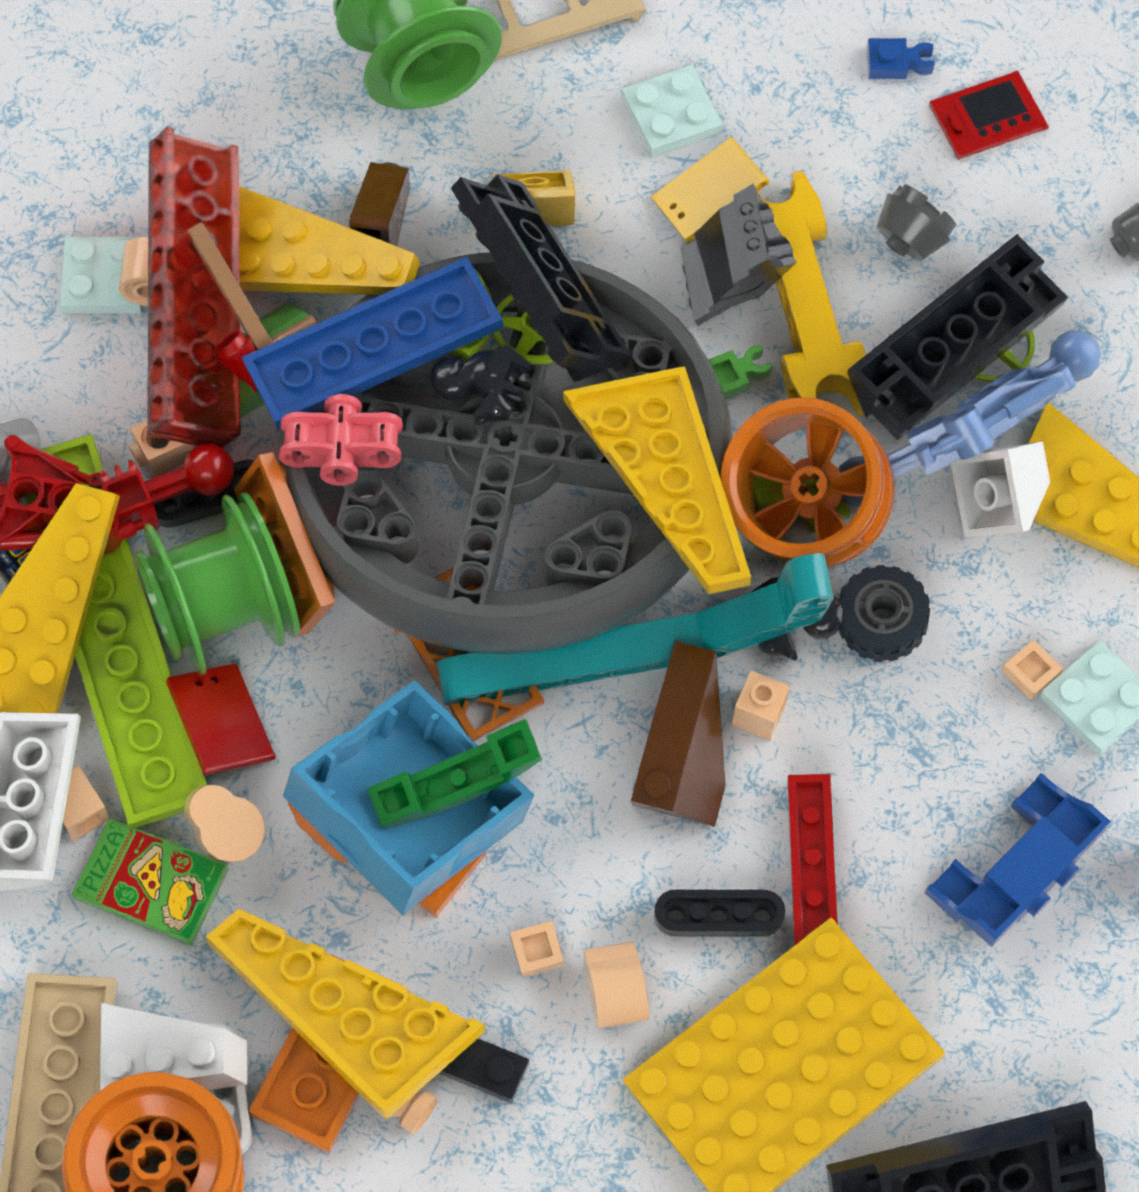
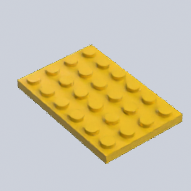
[622,917,945,1192]

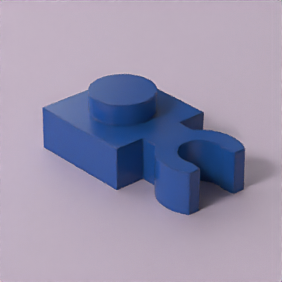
[867,38,935,79]

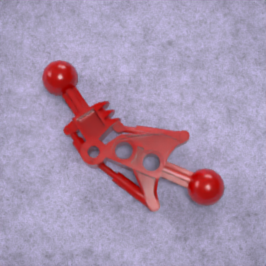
[0,435,235,554]

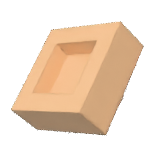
[1002,639,1063,700]
[510,921,564,978]

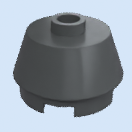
[876,184,957,261]

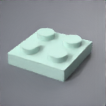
[621,65,723,158]
[60,237,142,314]
[1039,640,1139,756]

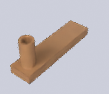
[188,222,318,350]

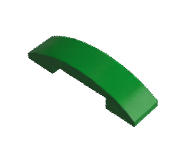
[367,719,542,829]

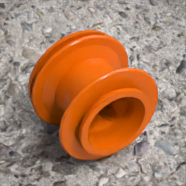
[62,1072,244,1192]

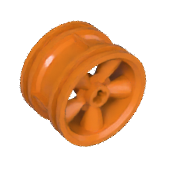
[721,398,895,568]

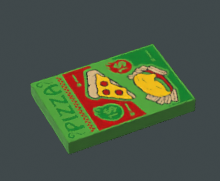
[72,818,229,946]

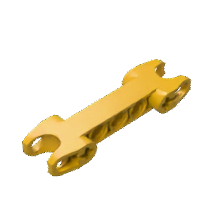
[757,170,866,417]

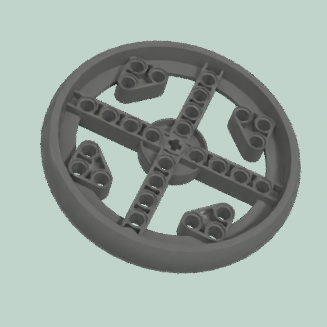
[279,252,733,654]

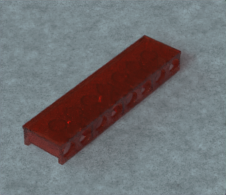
[147,126,241,448]

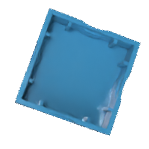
[283,680,534,915]

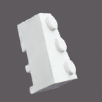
[100,1003,247,1091]

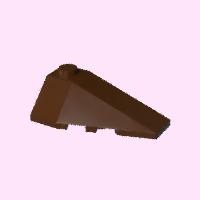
[631,641,726,827]

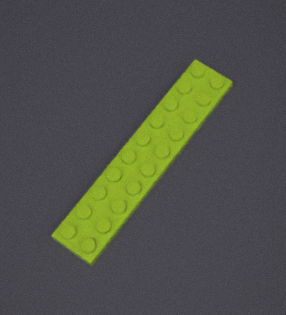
[25,434,207,828]

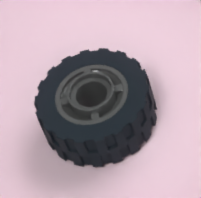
[838,565,930,662]

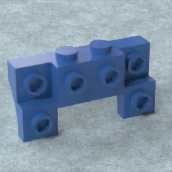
[925,773,1111,947]

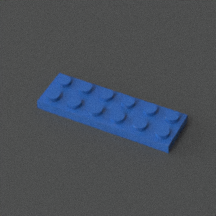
[242,257,504,430]

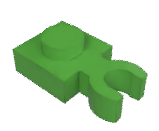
[708,345,772,399]

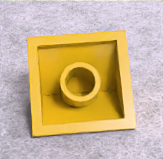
[493,170,575,226]

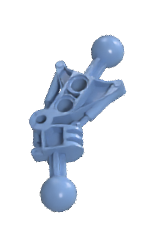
[838,330,1101,507]

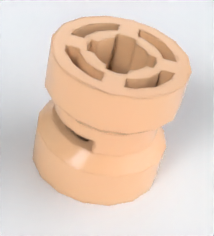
[391,1090,438,1135]

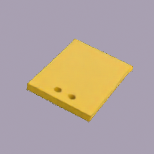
[650,137,769,243]

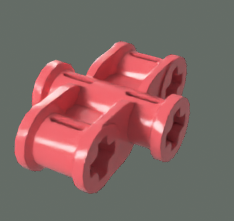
[278,394,403,486]

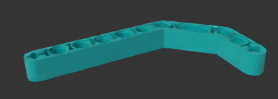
[436,554,834,706]

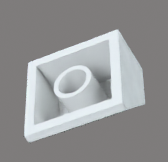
[951,441,1050,538]

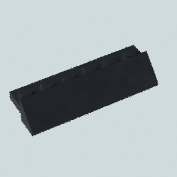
[451,174,632,382]
[847,234,1068,440]
[826,1101,1106,1192]

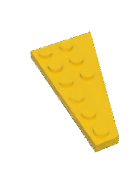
[193,182,420,295]
[563,366,751,594]
[1028,403,1139,568]
[0,483,120,713]
[206,909,485,1120]

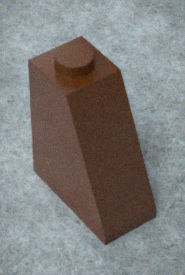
[349,162,410,246]

